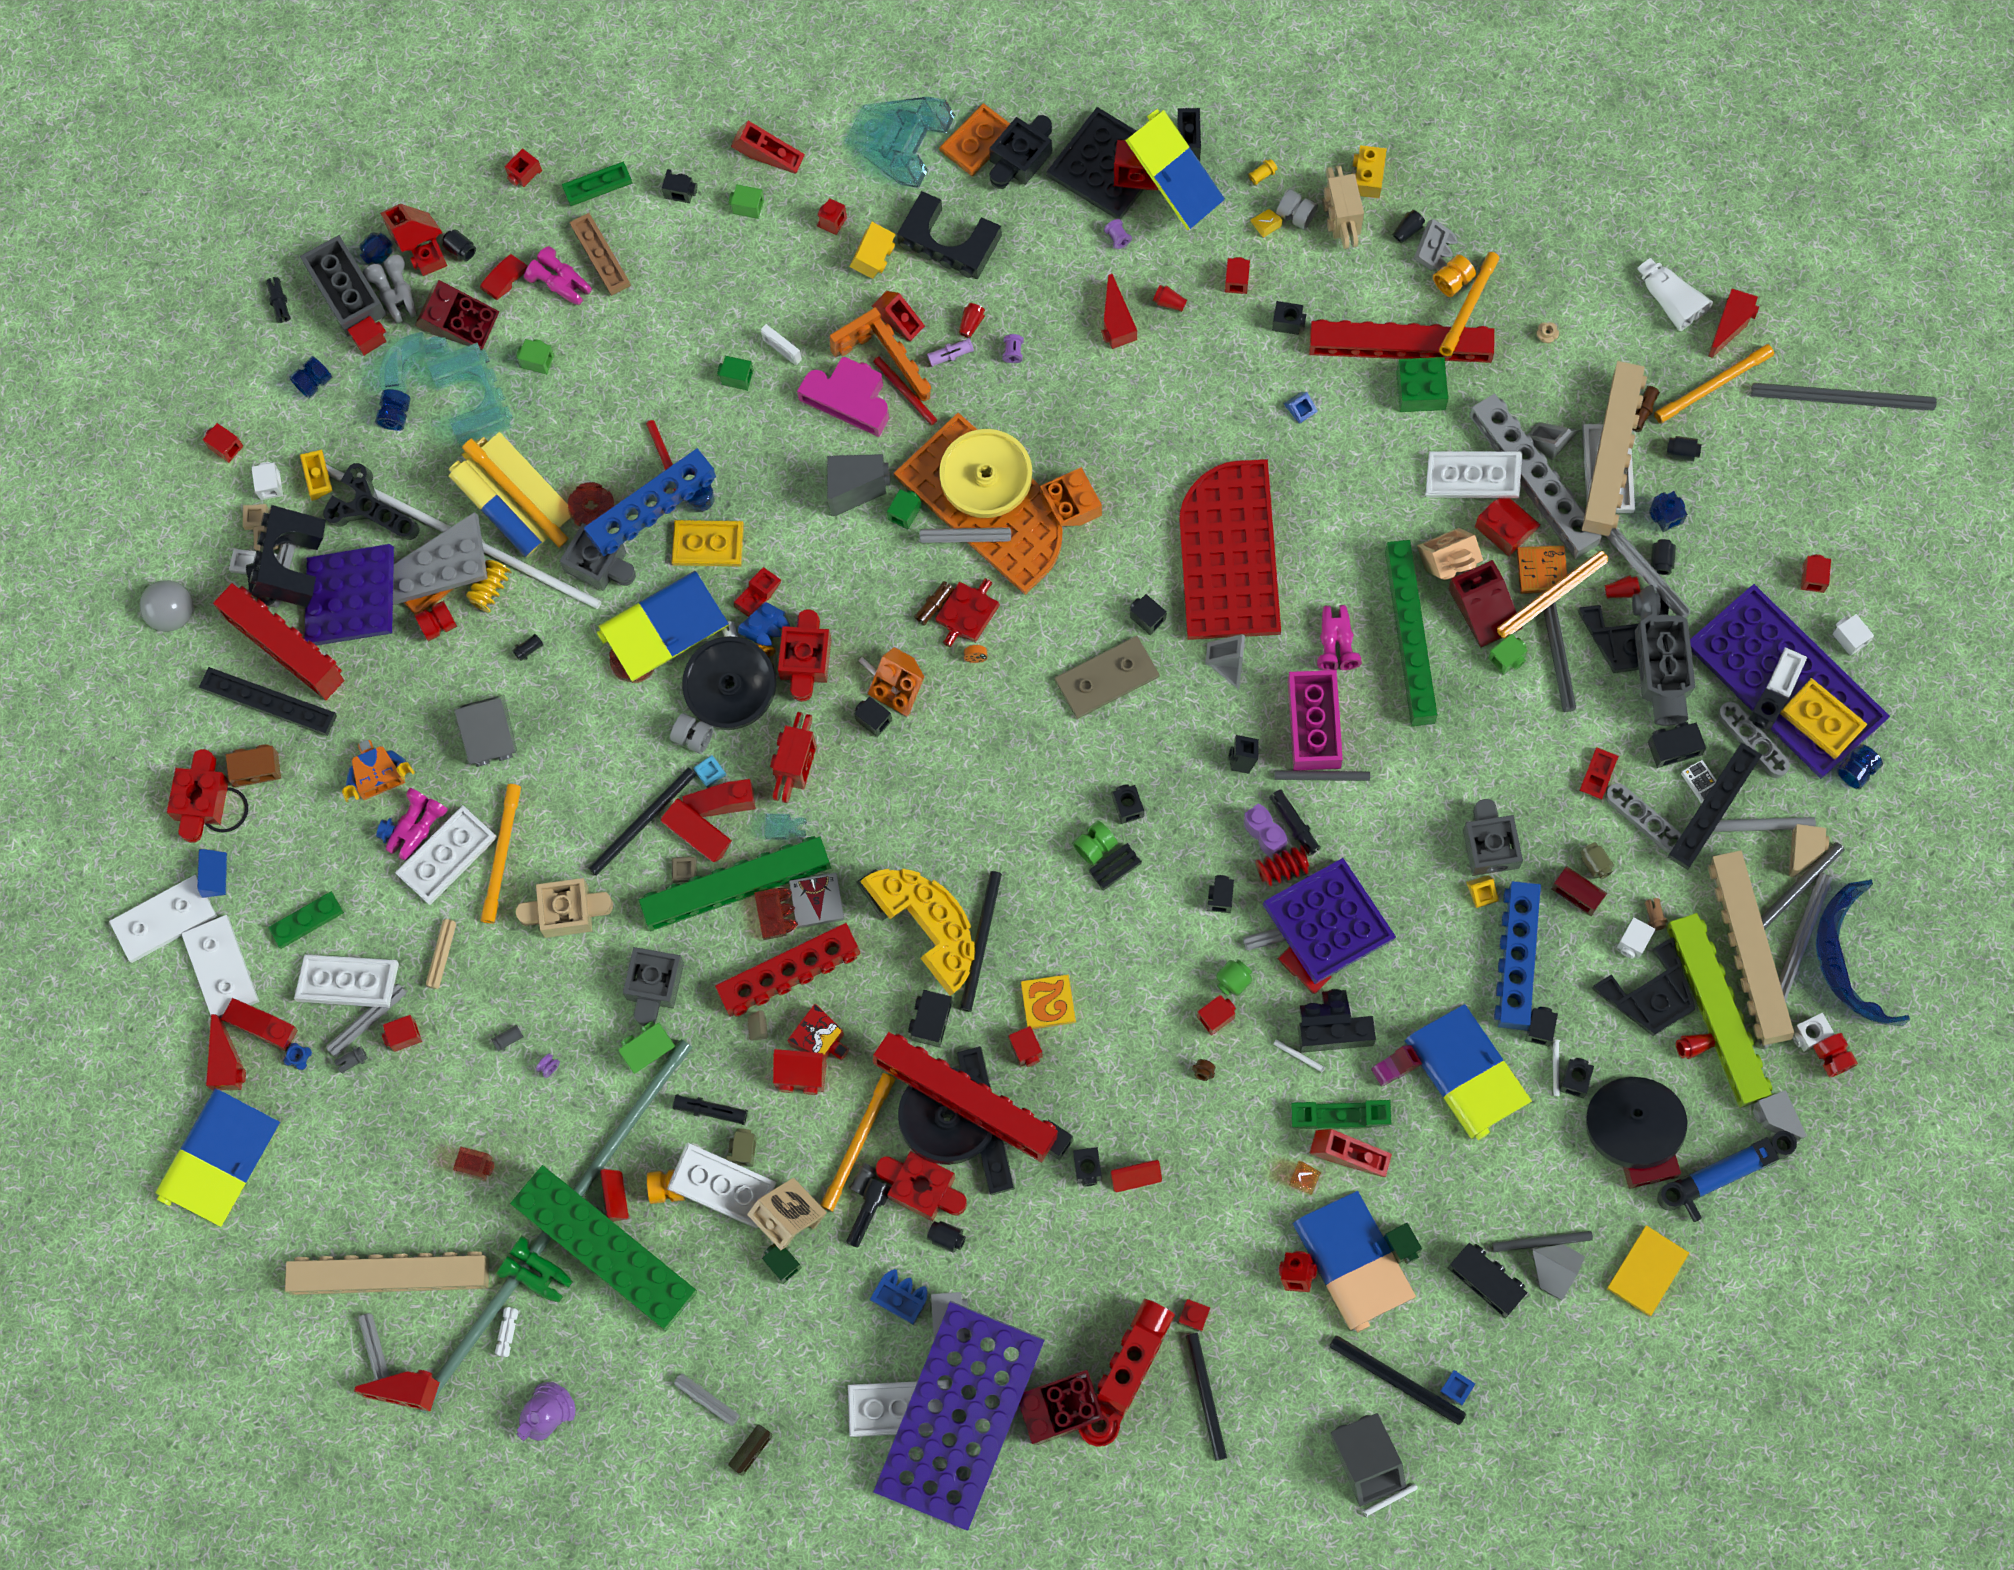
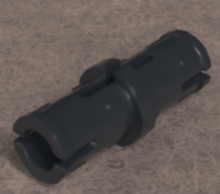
[266,277,291,323]

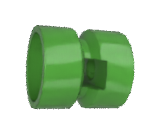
[1072,820,1118,865]

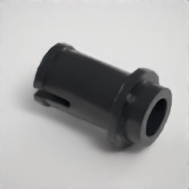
[512,634,544,661]

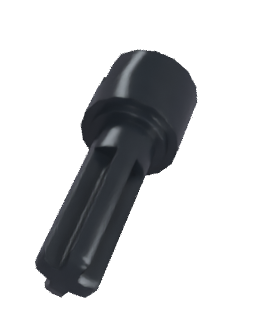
[846,1178,891,1248]

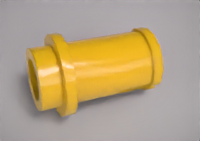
[1248,159,1278,185]

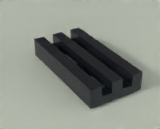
[1089,843,1142,891]

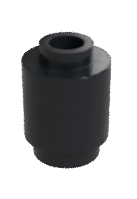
[442,229,476,261]
[1666,436,1702,462]
[1651,539,1676,575]
[927,1221,966,1253]

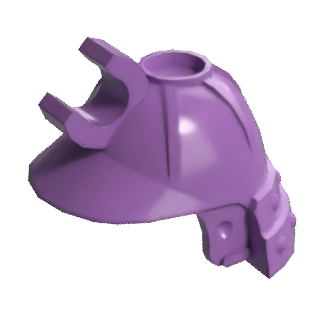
[516,1382,576,1441]

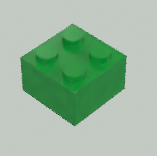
[1396,357,1448,412]

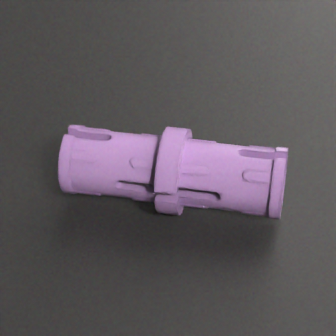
[927,338,974,367]

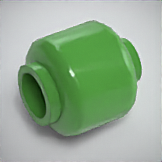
[1216,959,1252,996]

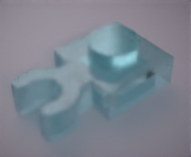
[765,814,807,840]

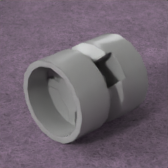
[1276,189,1318,230]
[670,713,714,754]

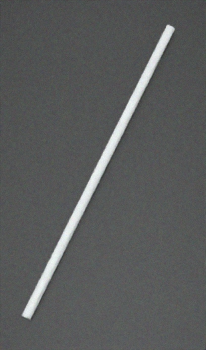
[326,465,601,609]

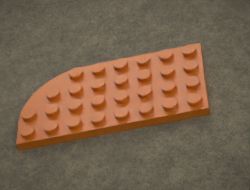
[894,413,1063,595]

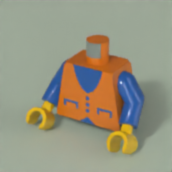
[342,740,415,802]

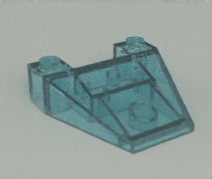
[845,96,955,188]

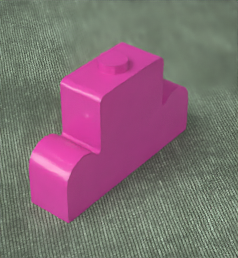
[797,357,889,437]

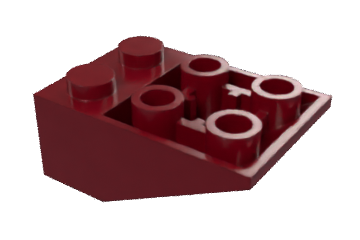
[415,280,500,350]
[1448,560,1523,648]
[1019,1370,1104,1445]

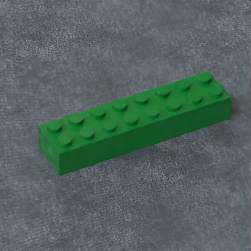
[510,1165,697,1332]

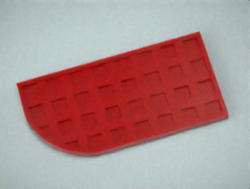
[1179,459,1281,640]

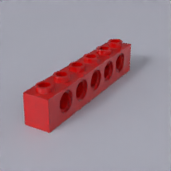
[715,923,861,1017]

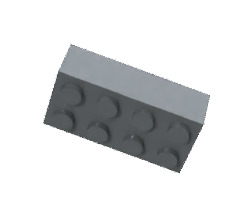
[300,235,387,337]

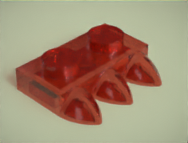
[754,888,798,940]

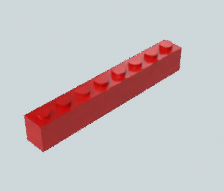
[1309,319,1495,363]
[873,1032,1058,1163]

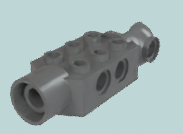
[1632,585,1695,726]

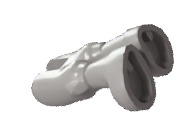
[363,255,417,323]

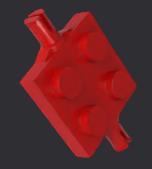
[935,578,1000,647]

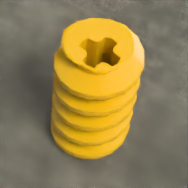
[466,560,512,613]

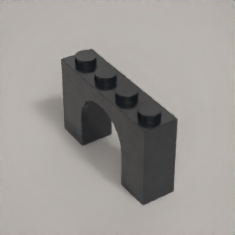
[897,191,1002,279]
[250,505,326,607]

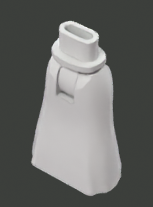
[1637,258,1713,331]

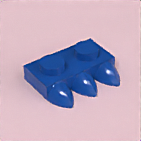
[738,602,791,646]
[870,1269,927,1325]

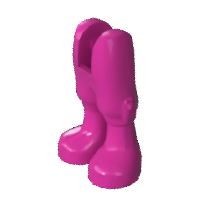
[524,246,592,305]
[1317,605,1362,670]
[386,788,448,861]

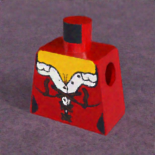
[787,1004,849,1061]

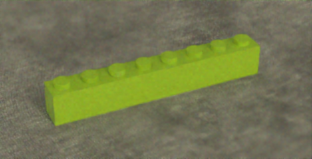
[1666,913,1773,1109]

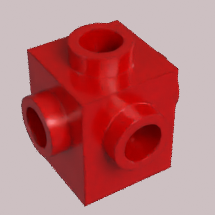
[1279,1251,1317,1293]

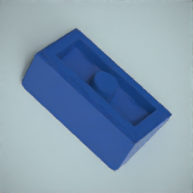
[197,849,227,898]

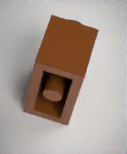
[226,744,281,788]

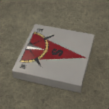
[789,873,844,928]

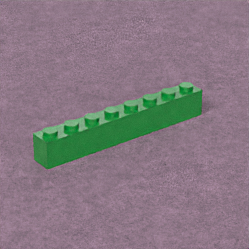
[1385,540,1438,727]
[638,836,832,932]

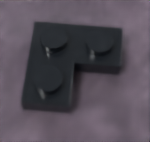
[1299,989,1351,1026]

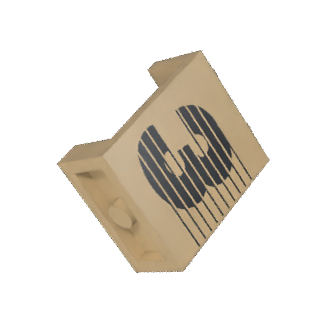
[747,1178,827,1250]

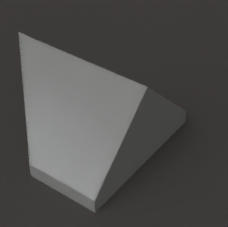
[1528,422,1581,460]
[1205,634,1245,690]
[1532,1244,1585,1301]

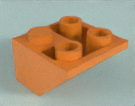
[868,647,924,717]

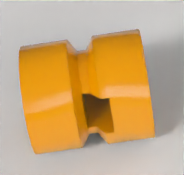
[1433,254,1476,297]
[647,1169,686,1204]

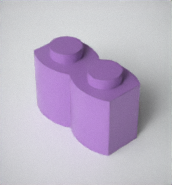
[1244,804,1287,858]

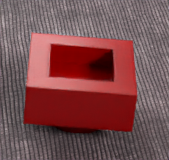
[1178,1299,1211,1332]

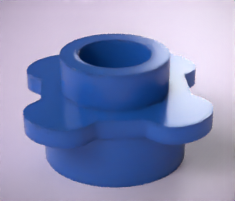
[376,818,396,844]
[284,1043,312,1070]

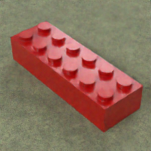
[213,583,345,701]

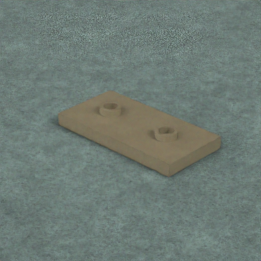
[1055,636,1160,719]

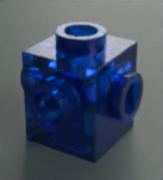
[1649,491,1688,532]

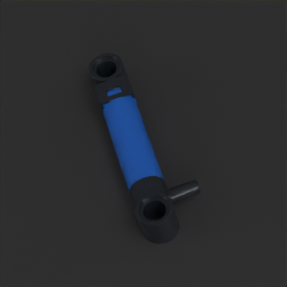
[1657,1131,1797,1222]

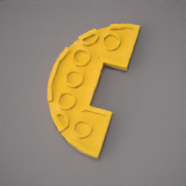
[860,869,975,996]

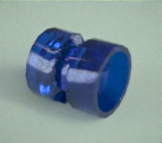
[289,356,333,399]
[375,389,411,431]
[1837,744,1883,790]

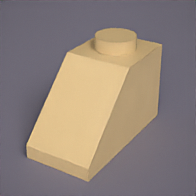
[1789,824,1829,877]

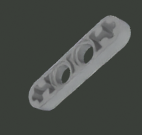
[1718,702,1790,778]
[1605,783,1682,853]

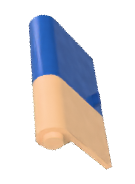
[1292,1191,1416,1333]

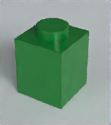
[717,355,754,391]
[887,489,921,530]

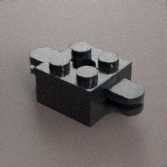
[989,115,1052,189]

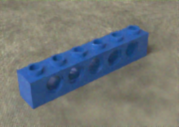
[584,448,716,557]
[1494,881,1541,1031]

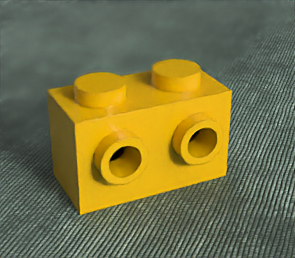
[1352,145,1387,199]
[849,222,896,279]

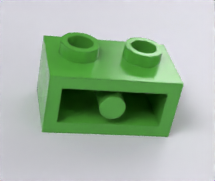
[618,1021,676,1074]

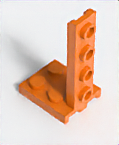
[830,307,932,402]

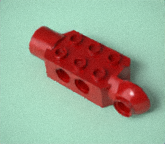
[1079,1298,1175,1447]

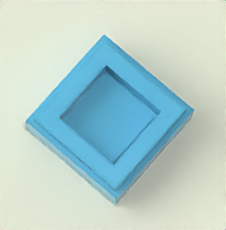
[693,755,726,788]

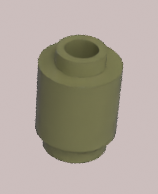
[1580,842,1614,879]

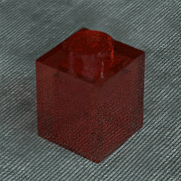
[453,1146,494,1182]

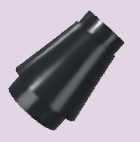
[1392,209,1425,243]

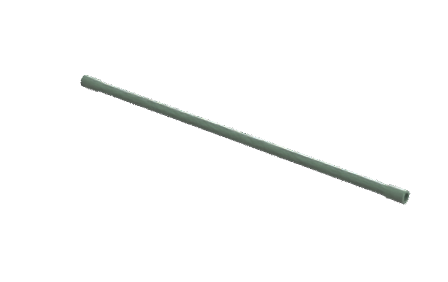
[419,1039,693,1414]

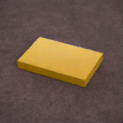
[672,520,744,567]
[1780,678,1867,759]
[1607,1225,1689,1317]

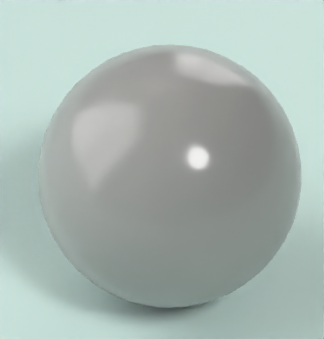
[140,580,193,632]

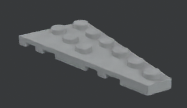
[393,512,488,605]

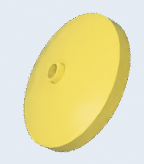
[940,429,1032,518]

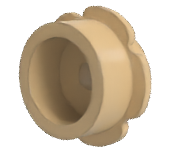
[1537,322,1559,343]

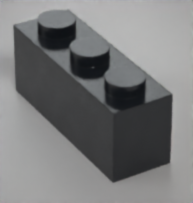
[1298,1016,1376,1053]
[1447,1242,1528,1319]

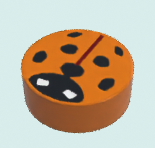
[964,645,988,663]

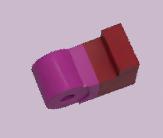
[1371,1045,1422,1087]

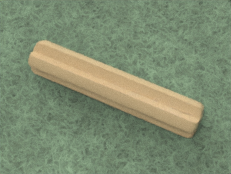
[426,919,456,989]

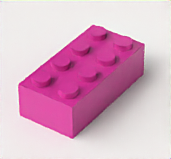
[1288,670,1343,771]

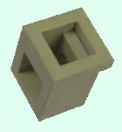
[726,1128,757,1167]

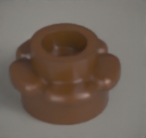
[1192,1059,1216,1081]

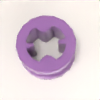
[536,1053,560,1078]

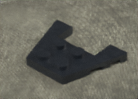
[1578,597,1669,673]
[1592,937,1695,1036]

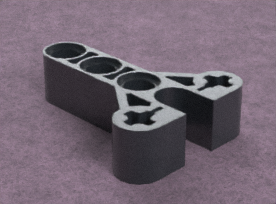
[323,463,420,540]

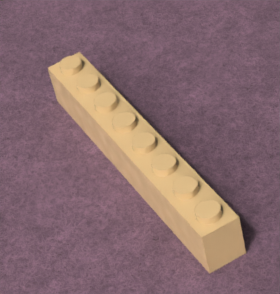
[1581,361,1647,536]
[1708,850,1794,1046]
[285,1251,489,1295]

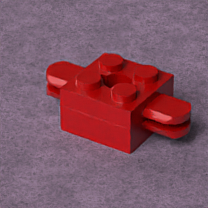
[778,609,831,702]
[770,712,817,803]
[166,749,229,843]
[876,1151,967,1222]

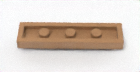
[569,213,631,296]

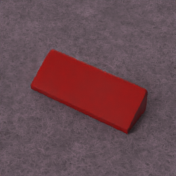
[660,798,732,862]

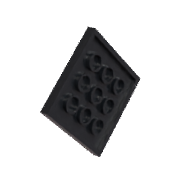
[1046,107,1144,220]

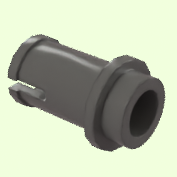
[491,1024,524,1052]
[335,1046,368,1074]
[849,1163,876,1196]

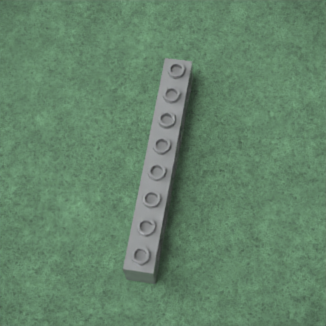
[1470,393,1602,560]

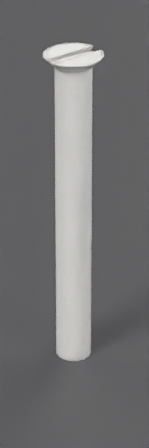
[859,657,901,697]
[1273,1039,1326,1074]
[1553,1039,1561,1096]
[1363,1483,1418,1518]

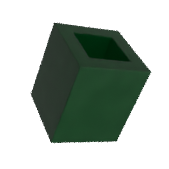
[1384,1222,1422,1265]
[762,1244,802,1284]

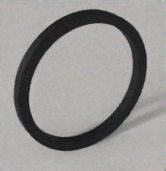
[205,787,248,833]

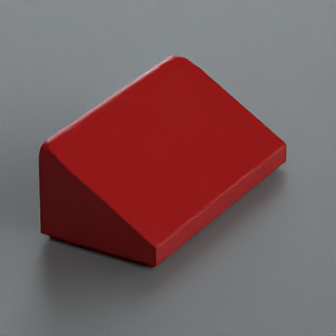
[1110,1160,1162,1193]
[600,1169,629,1222]

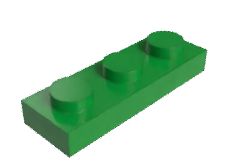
[562,161,633,207]
[268,891,344,949]

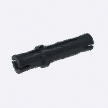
[1269,789,1321,856]
[673,1094,748,1125]

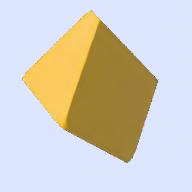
[300,449,333,501]

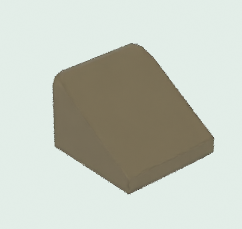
[748,1010,768,1041]

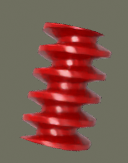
[1255,845,1309,887]

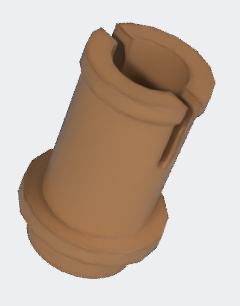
[1645,898,1668,931]

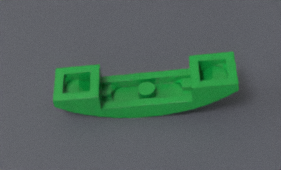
[1291,1100,1392,1129]

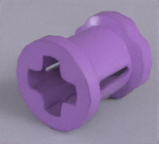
[1104,219,1132,249]
[1003,334,1024,363]

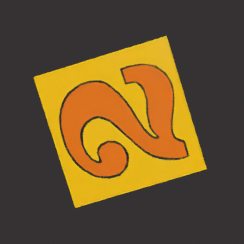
[1021,974,1076,1029]

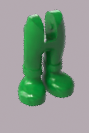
[496,1235,573,1303]

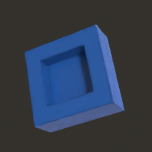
[1440,1370,1475,1406]

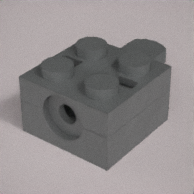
[559,523,636,591]
[1463,799,1523,876]
[623,947,684,1026]

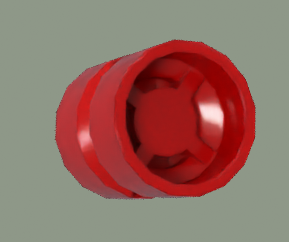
[414,600,457,642]
[1813,1033,1858,1078]

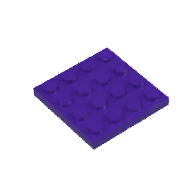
[304,544,394,646]
[1262,858,1396,984]

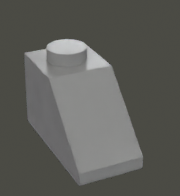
[1753,1090,1807,1142]

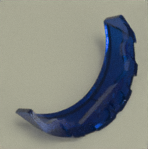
[1816,879,1910,1026]

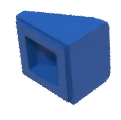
[1284,392,1318,424]

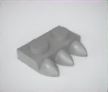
[1414,219,1458,270]

